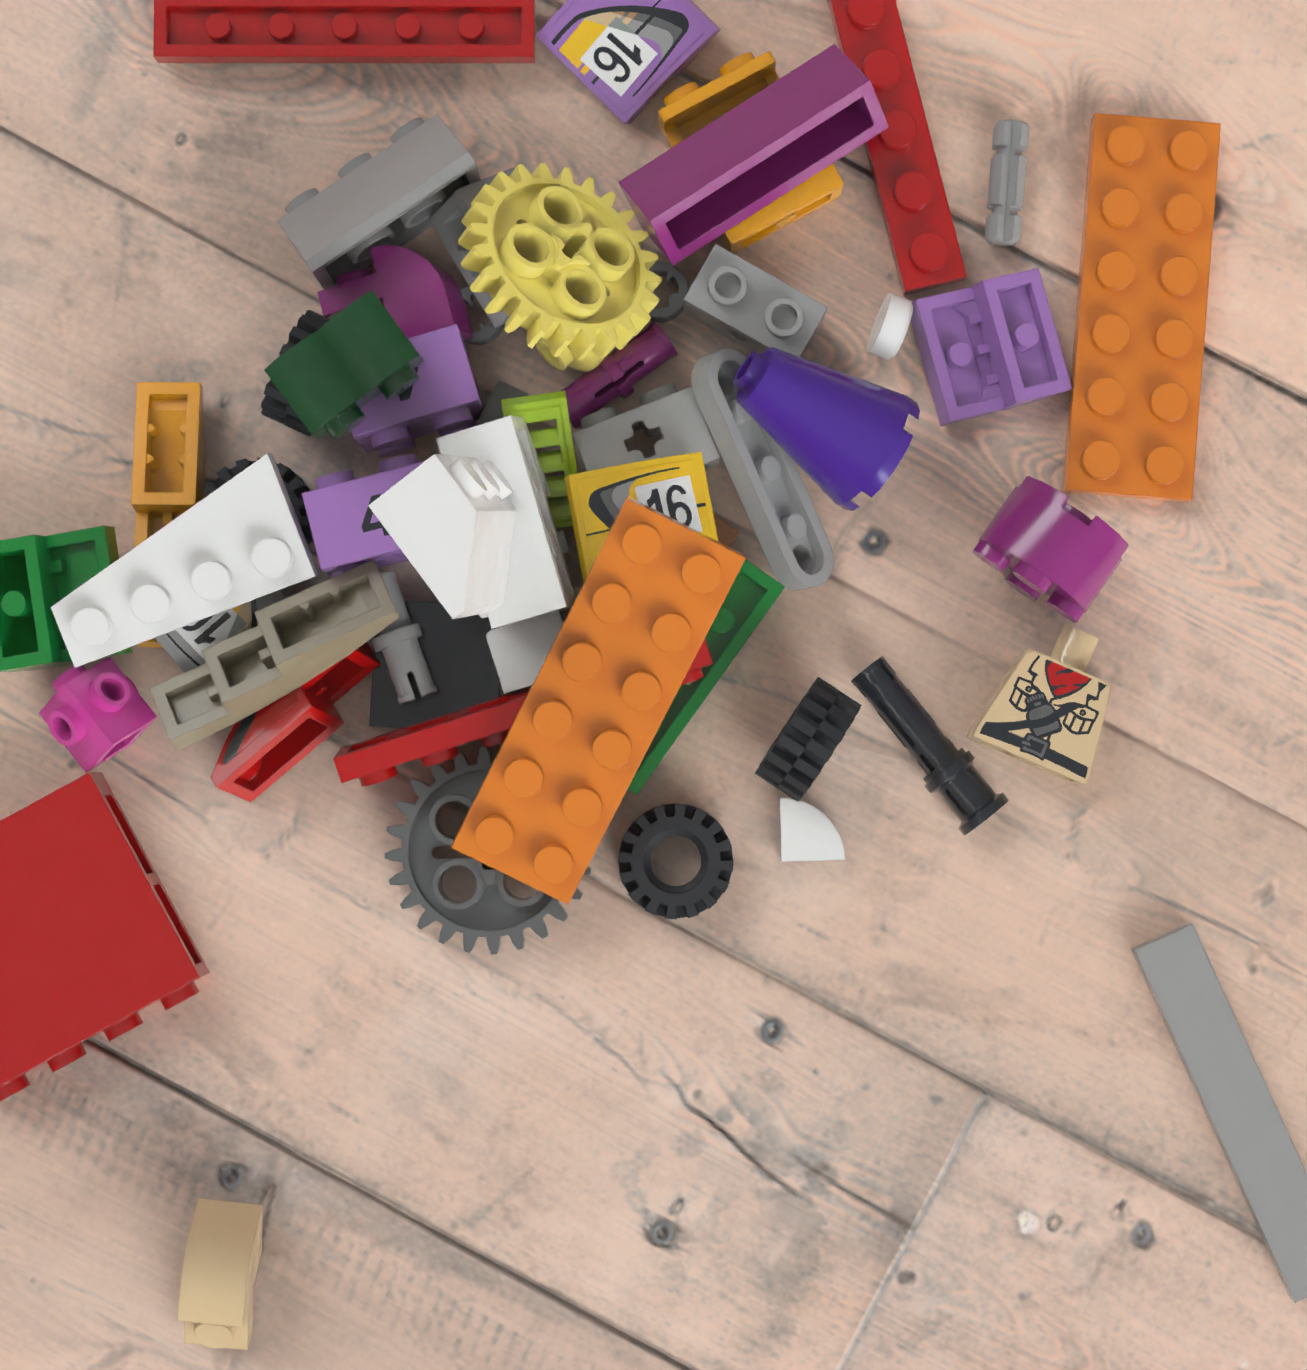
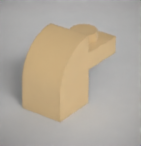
[178,1198,262,1350]

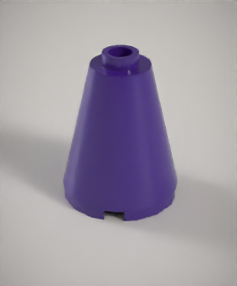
[733,347,920,511]

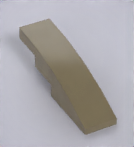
[150,559,399,751]

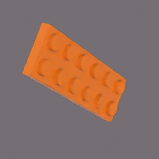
[1062,113,1221,503]
[451,496,746,905]

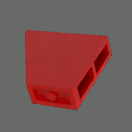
[0,772,210,1101]

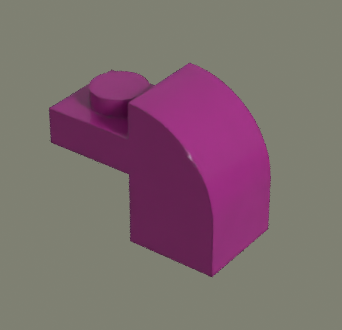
[317,245,474,340]

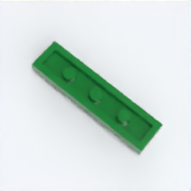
[628,559,785,795]

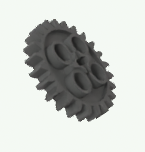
[384,746,592,955]

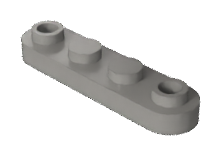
[691,348,834,591]

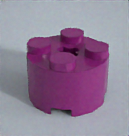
[972,476,1129,623]

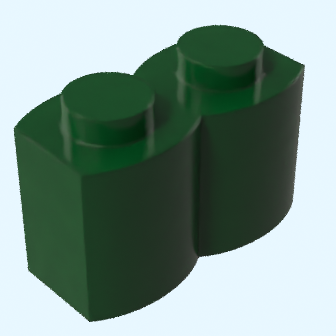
[264,290,424,440]

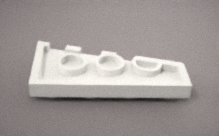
[51,453,319,668]

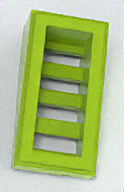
[501,390,578,528]

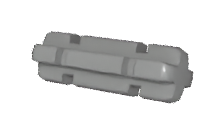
[985,119,1029,246]

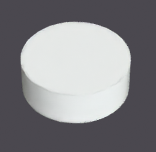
[867,293,913,360]

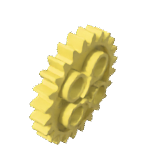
[458,163,662,361]

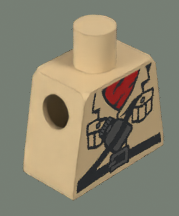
[967,625,1111,785]

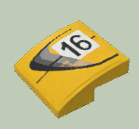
[564,452,718,582]

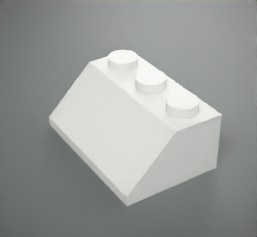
[368,454,516,619]

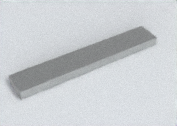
[1131,923,1307,1303]

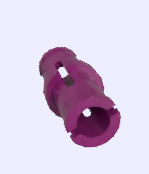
[561,321,678,429]

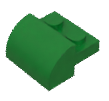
[0,525,133,672]

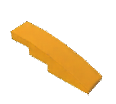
[131,382,205,648]

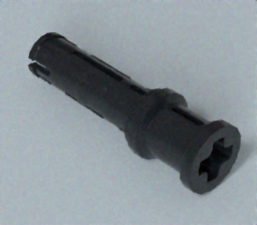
[851,656,1009,836]

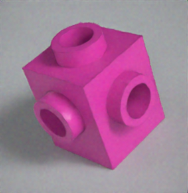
[39,657,157,773]

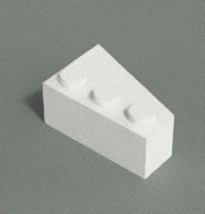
[436,415,582,629]

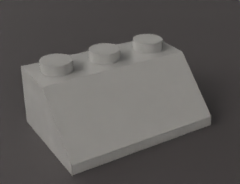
[278,114,481,289]

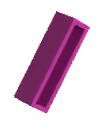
[618,44,889,266]

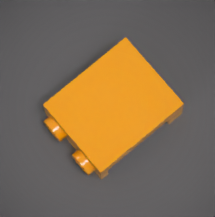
[658,51,844,254]

